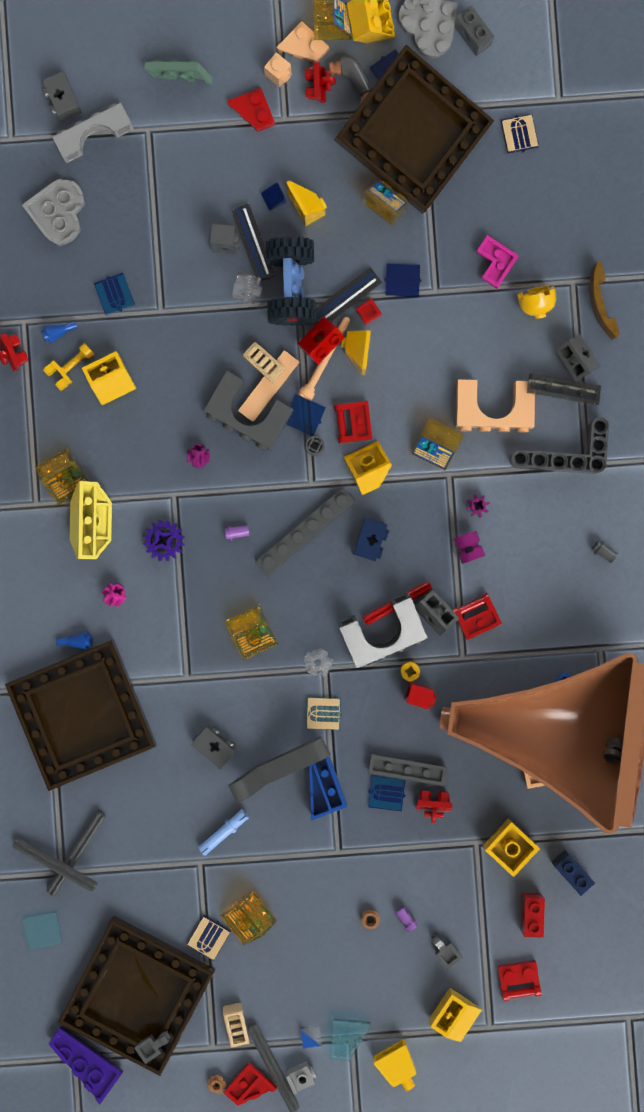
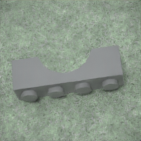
[52,103,134,163]

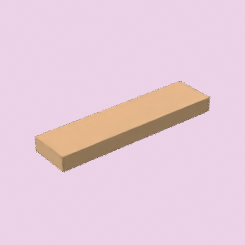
[238,350,300,423]

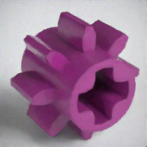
[187,444,210,468]
[465,494,490,518]

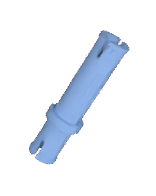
[198,809,249,856]

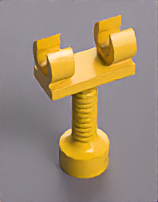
[43,343,95,391]

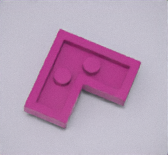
[476,235,519,289]

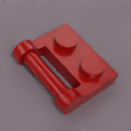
[334,401,373,444]
[452,593,502,640]
[497,960,542,1002]

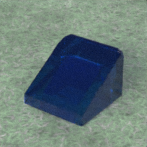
[261,182,286,211]

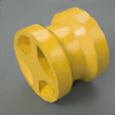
[400,661,420,681]

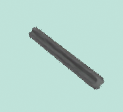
[47,811,106,896]
[13,838,98,892]
[248,1023,299,1112]

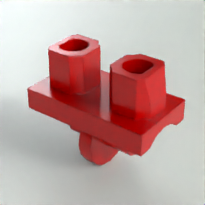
[305,62,336,103]
[0,333,28,372]
[416,791,452,823]

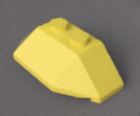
[70,481,112,559]

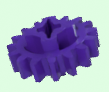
[143,520,185,561]

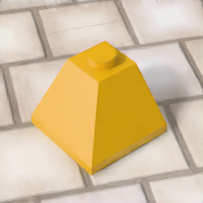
[286,180,327,226]
[341,330,371,375]
[344,441,392,495]

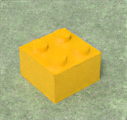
[483,818,540,877]

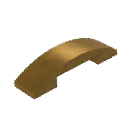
[590,261,620,340]

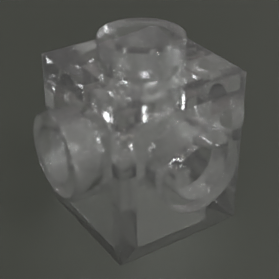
[232,272,263,304]
[303,648,334,678]

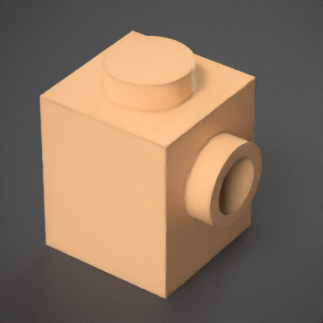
[264,53,292,88]

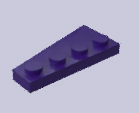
[49,1026,123,1105]

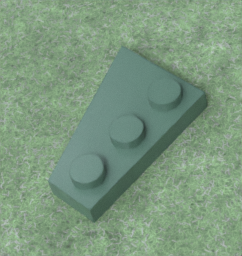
[144,60,213,85]

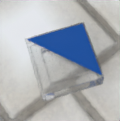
[300,1025,322,1049]

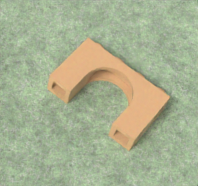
[455,380,535,433]

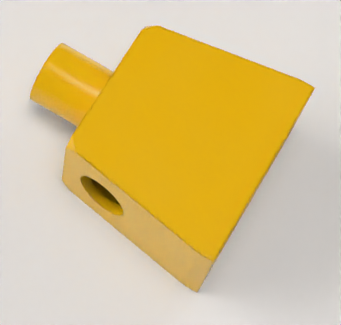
[373,1039,417,1091]

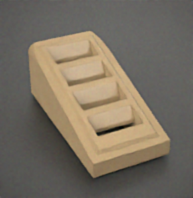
[243,342,285,383]
[223,1002,250,1048]

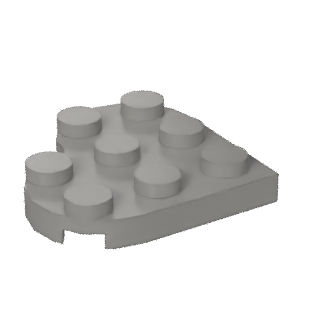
[398,0,458,59]
[22,179,85,246]

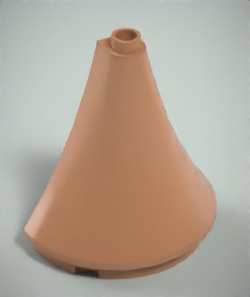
[440,653,644,834]

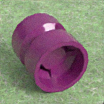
[453,530,485,564]

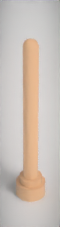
[298,317,350,401]

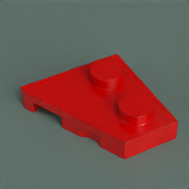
[227,88,275,132]
[223,1061,277,1106]

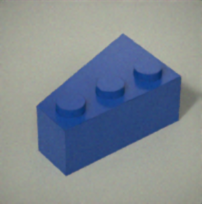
[309,755,347,820]

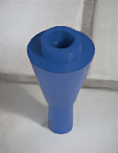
[41,321,78,344]
[56,631,93,650]

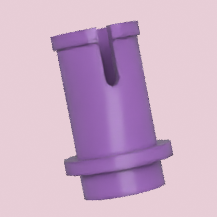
[225,524,249,541]
[395,906,418,932]

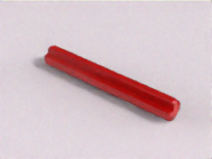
[363,581,432,625]

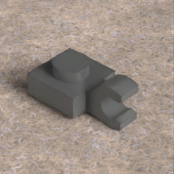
[431,933,463,970]
[134,1030,171,1064]

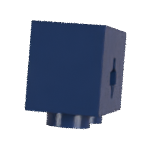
[353,518,389,562]
[551,850,595,896]

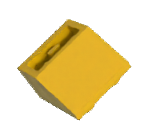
[347,0,395,43]
[82,351,136,406]
[428,988,482,1042]

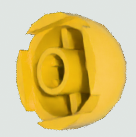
[517,286,556,319]

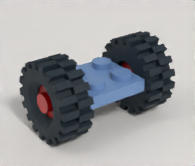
[266,236,316,326]

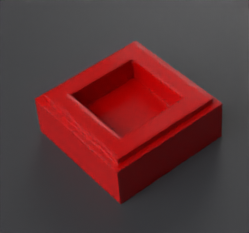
[355,298,382,325]

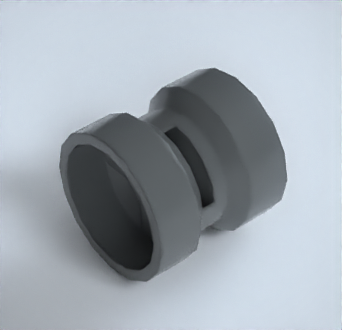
[305,436,324,457]
[603,737,623,764]

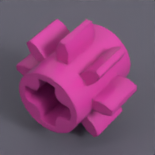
[102,583,127,607]

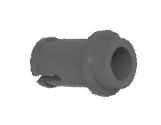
[592,541,618,563]

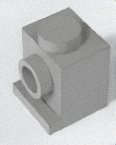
[286,1061,317,1095]

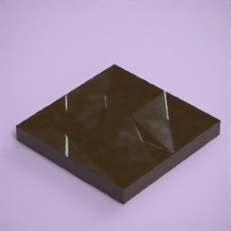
[334,45,494,214]
[5,640,157,791]
[58,916,215,1076]

